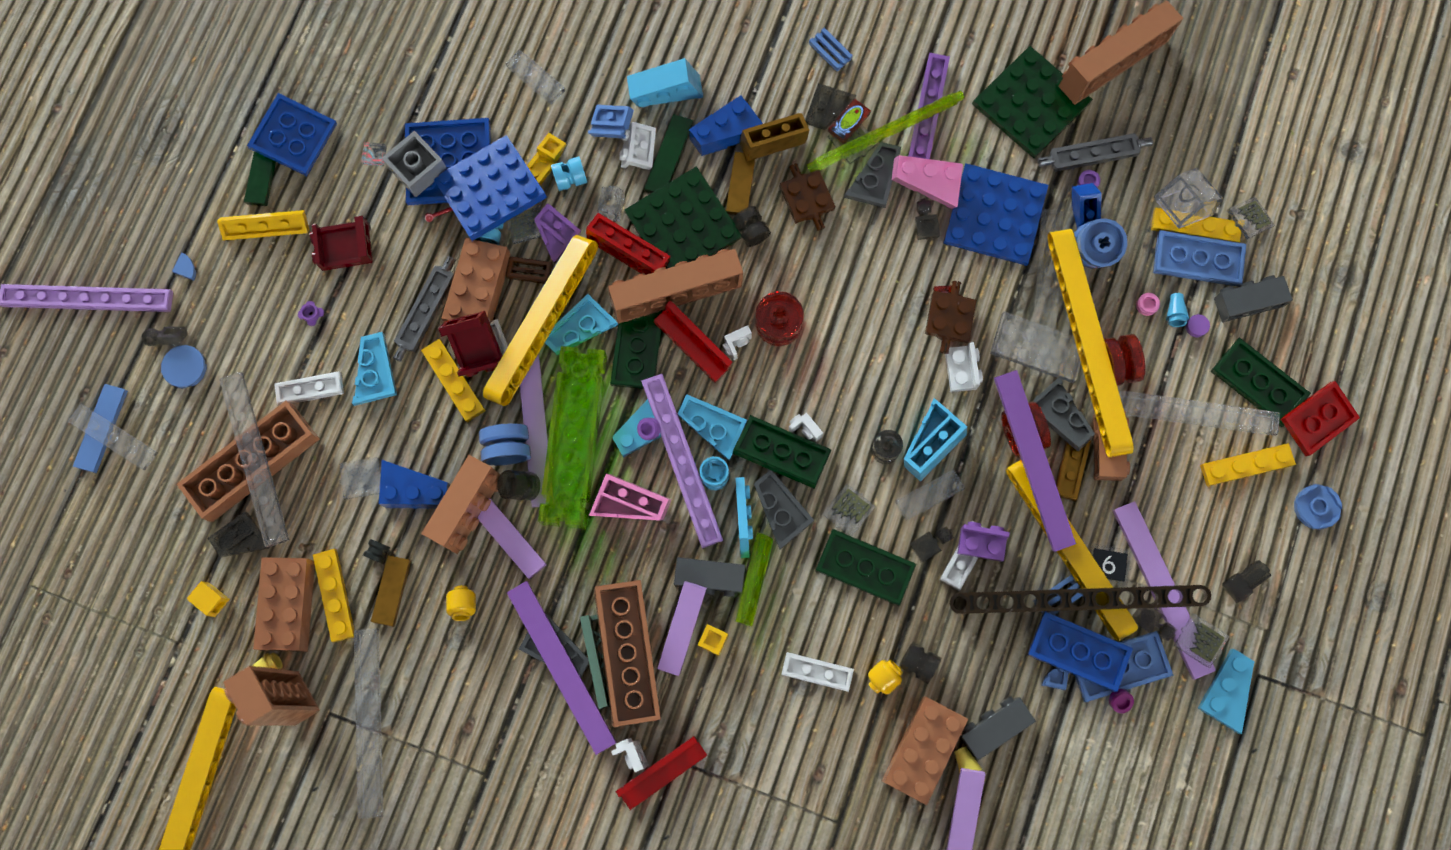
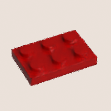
[1281,381,1360,456]

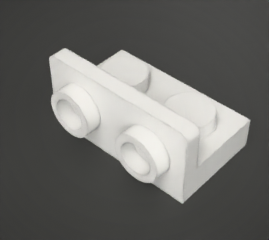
[619,122,656,170]
[945,342,983,392]
[611,738,649,772]

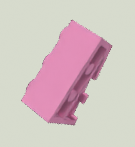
[892,155,963,209]
[589,474,672,520]

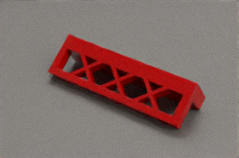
[586,213,670,275]
[654,300,733,383]
[615,736,708,810]

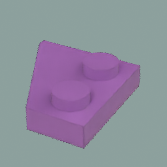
[534,203,581,263]

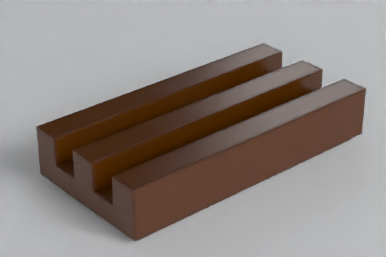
[506,256,553,284]

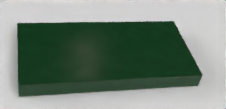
[610,310,664,389]
[1211,337,1311,428]
[732,415,831,489]
[815,529,916,606]

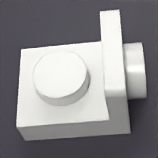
[722,325,752,360]
[789,412,823,443]

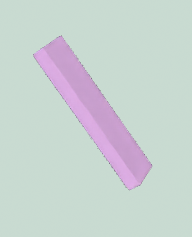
[477,498,547,579]
[657,581,707,676]
[946,768,985,850]

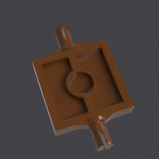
[779,163,836,231]
[925,281,977,354]

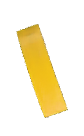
[527,133,566,186]

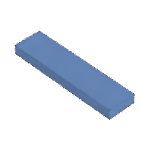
[73,384,128,473]

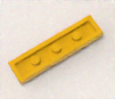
[1151,207,1242,243]
[217,210,309,241]
[421,339,485,423]
[1200,443,1296,487]
[313,549,356,643]

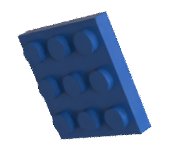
[247,93,337,176]

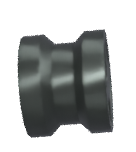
[362,539,391,564]

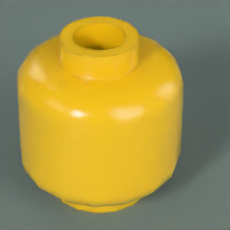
[446,585,476,621]
[868,660,903,694]

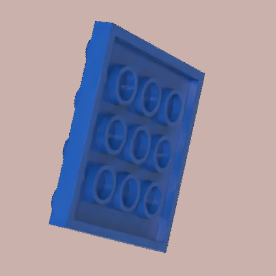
[405,118,491,206]
[434,135,547,241]
[943,163,1049,266]

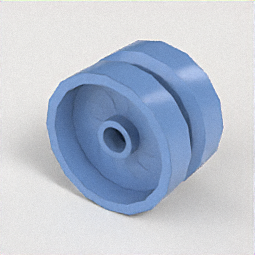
[1074,218,1128,269]
[479,423,531,466]

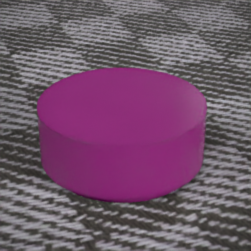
[1109,689,1134,713]

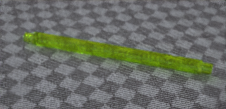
[806,90,965,173]

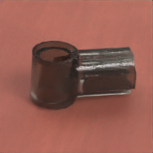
[1221,560,1272,603]

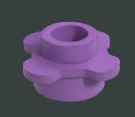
[298,301,324,326]

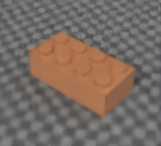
[441,238,511,324]
[421,455,503,554]
[253,557,315,652]
[882,697,968,805]

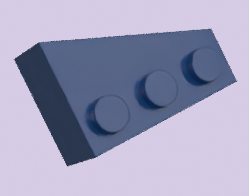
[689,95,763,156]
[379,460,450,509]

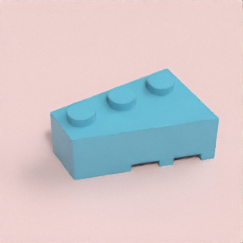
[627,58,703,107]
[904,398,967,482]

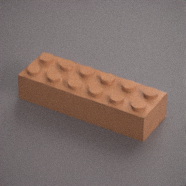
[1059,0,1184,104]
[608,249,743,324]
[176,400,320,522]
[594,580,661,728]
[223,666,320,726]

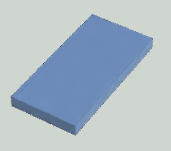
[1153,230,1246,287]
[1075,631,1174,702]

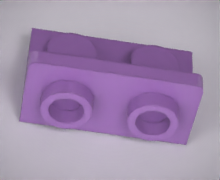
[957,522,1010,562]

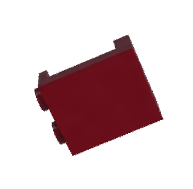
[310,215,373,271]
[438,311,503,377]

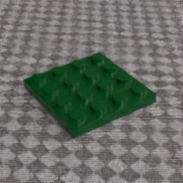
[972,46,1093,159]
[624,166,742,269]

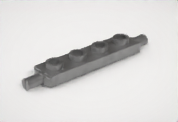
[1038,133,1153,172]
[393,256,456,362]

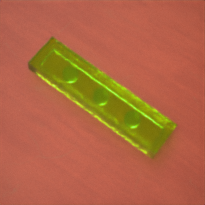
[735,533,773,627]

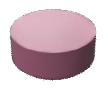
[1136,293,1160,316]

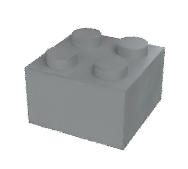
[382,130,447,198]

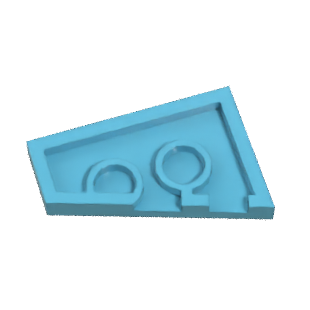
[545,294,618,355]
[352,332,397,406]
[678,394,747,461]
[612,399,661,458]
[735,477,753,558]
[1198,649,1254,734]

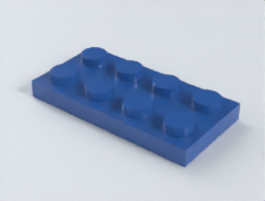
[1027,612,1133,692]

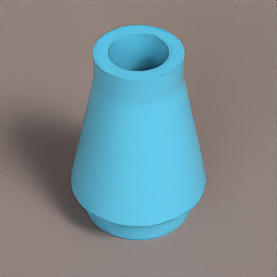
[1166,293,1189,327]

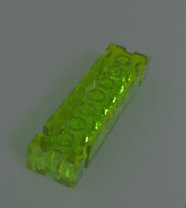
[538,346,607,529]

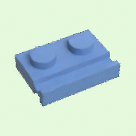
[588,105,634,139]

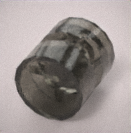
[732,206,771,247]
[871,430,903,464]
[497,470,540,501]
[899,642,942,684]

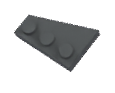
[844,142,901,208]
[1029,377,1095,451]
[754,470,814,550]
[519,613,589,678]

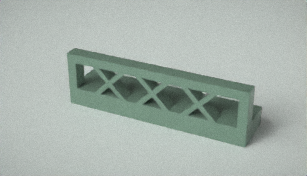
[580,615,610,709]

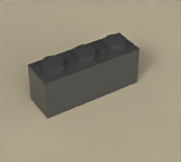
[1214,275,1293,323]
[674,557,745,598]
[960,696,1036,760]

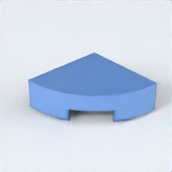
[172,252,196,281]
[1041,668,1069,690]

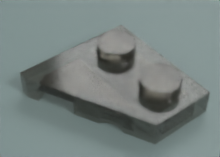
[805,83,857,130]
[207,512,271,557]

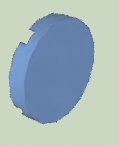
[161,345,207,389]
[1294,484,1342,530]

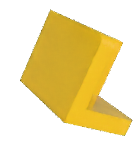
[187,581,230,617]
[698,624,729,656]

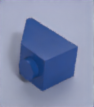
[1072,183,1102,229]

